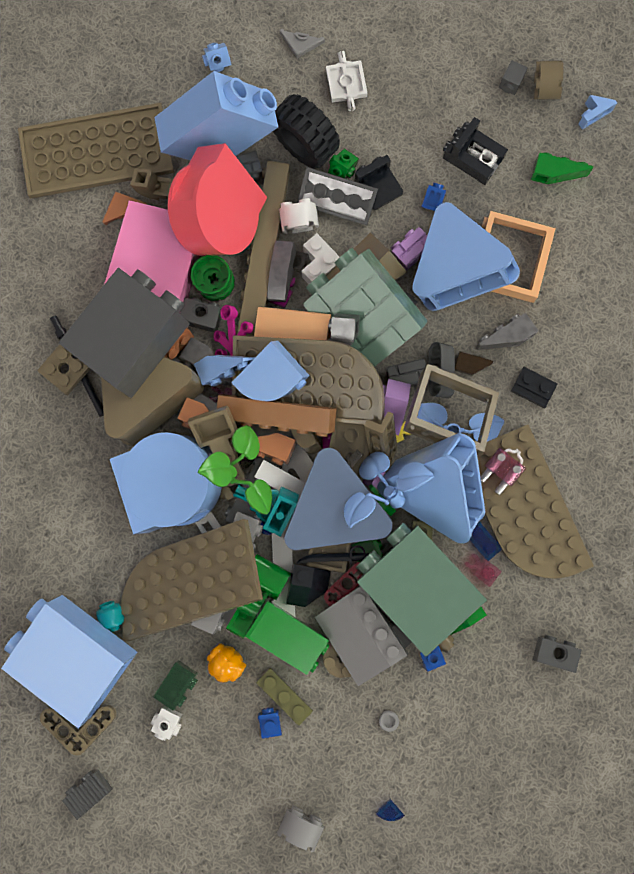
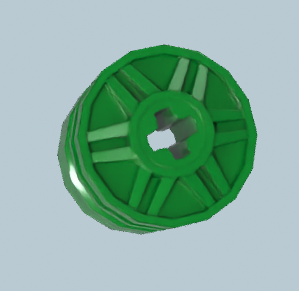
[191,255,235,301]

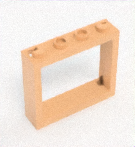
[481,211,556,303]

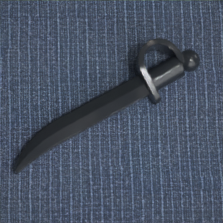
[297,545,370,565]

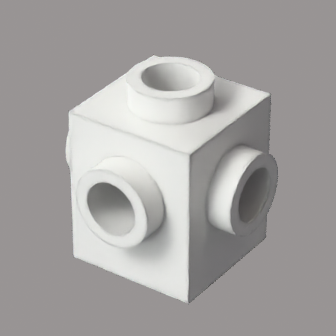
[151,706,183,741]

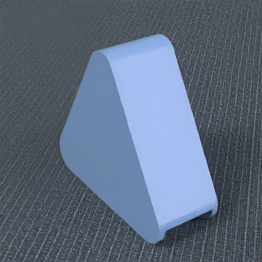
[412,202,520,311]
[377,433,485,543]

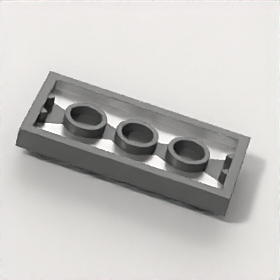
[297,167,378,225]

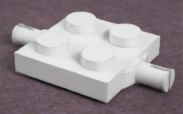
[326,51,368,111]

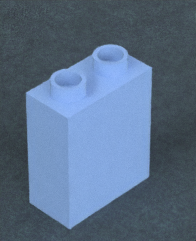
[154,71,278,160]
[1,595,138,729]

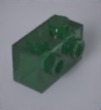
[153,660,198,710]

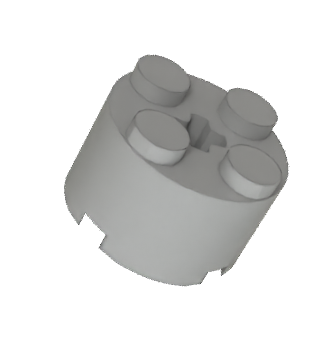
[277,805,324,852]

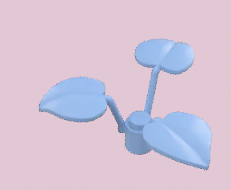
[417,403,504,441]
[344,452,434,528]

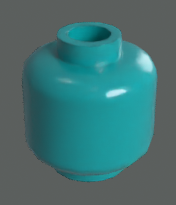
[96,601,124,632]

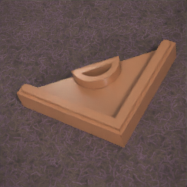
[102,192,148,225]

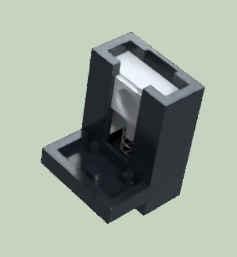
[443,117,508,185]

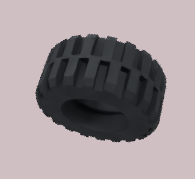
[273,94,340,169]

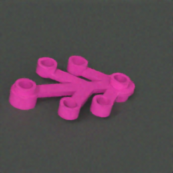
[213,305,253,378]

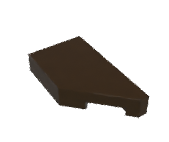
[455,351,493,375]

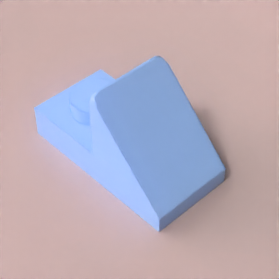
[579,95,617,130]

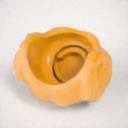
[207,643,246,682]

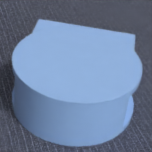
[110,432,222,534]

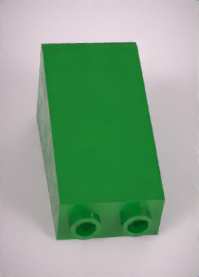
[245,600,330,675]

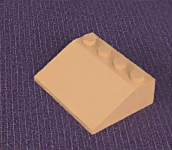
[254,307,332,340]

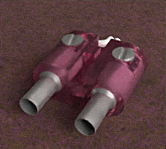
[480,447,526,495]

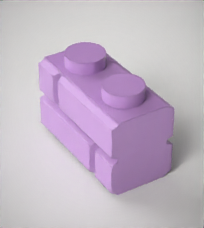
[391,227,428,271]

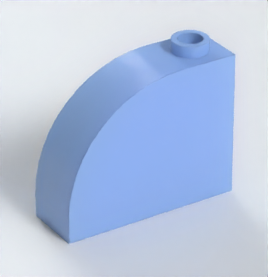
[231,341,310,401]

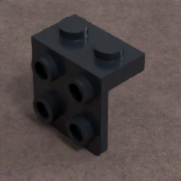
[354,155,403,210]

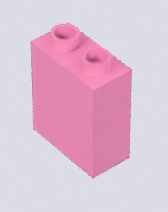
[104,201,200,302]

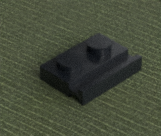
[510,367,558,409]

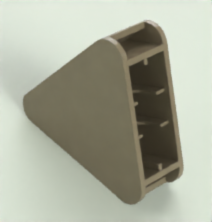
[101,357,204,446]

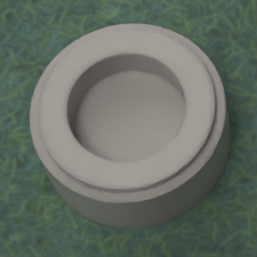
[379,710,399,732]

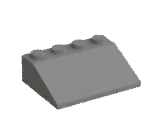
[315,586,408,686]

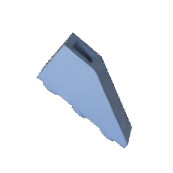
[194,355,255,387]

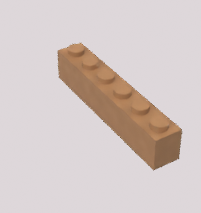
[217,394,337,437]

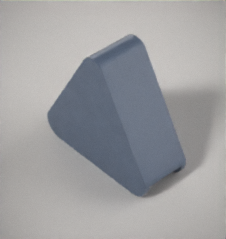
[284,448,392,550]

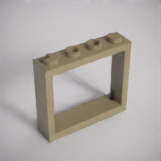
[403,364,499,458]

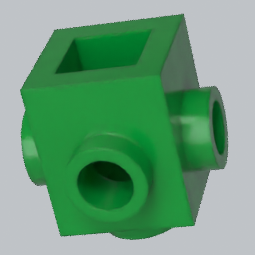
[328,148,359,179]

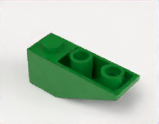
[531,152,593,184]

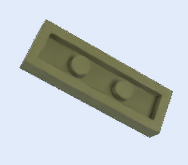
[256,668,313,726]

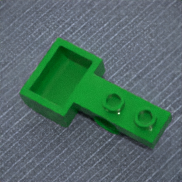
[226,554,291,639]

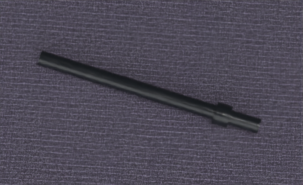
[50,315,104,417]

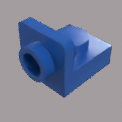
[422,182,446,211]
[420,646,446,672]
[258,707,282,739]

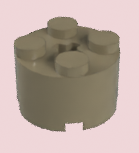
[533,60,563,100]

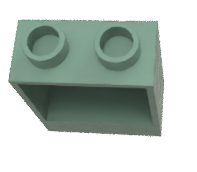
[303,248,428,367]

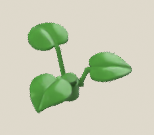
[198,425,272,515]

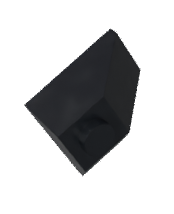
[286,564,331,607]

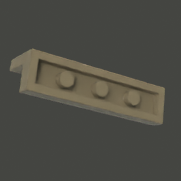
[364,412,398,464]

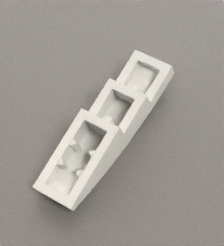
[254,460,306,501]

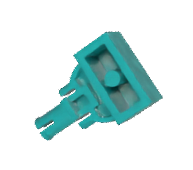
[233,484,299,537]

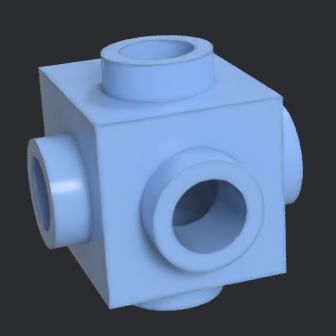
[202,43,231,72]

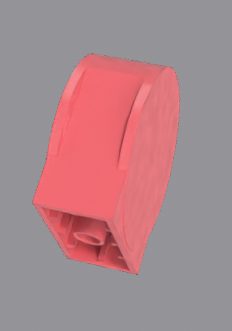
[168,143,267,256]

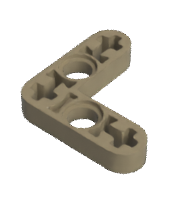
[40,705,116,755]

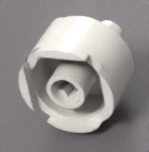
[279,198,319,234]

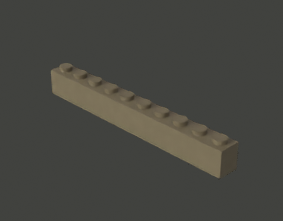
[235,161,290,336]

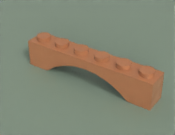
[177,398,297,466]

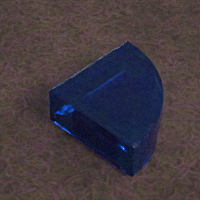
[376,798,405,821]

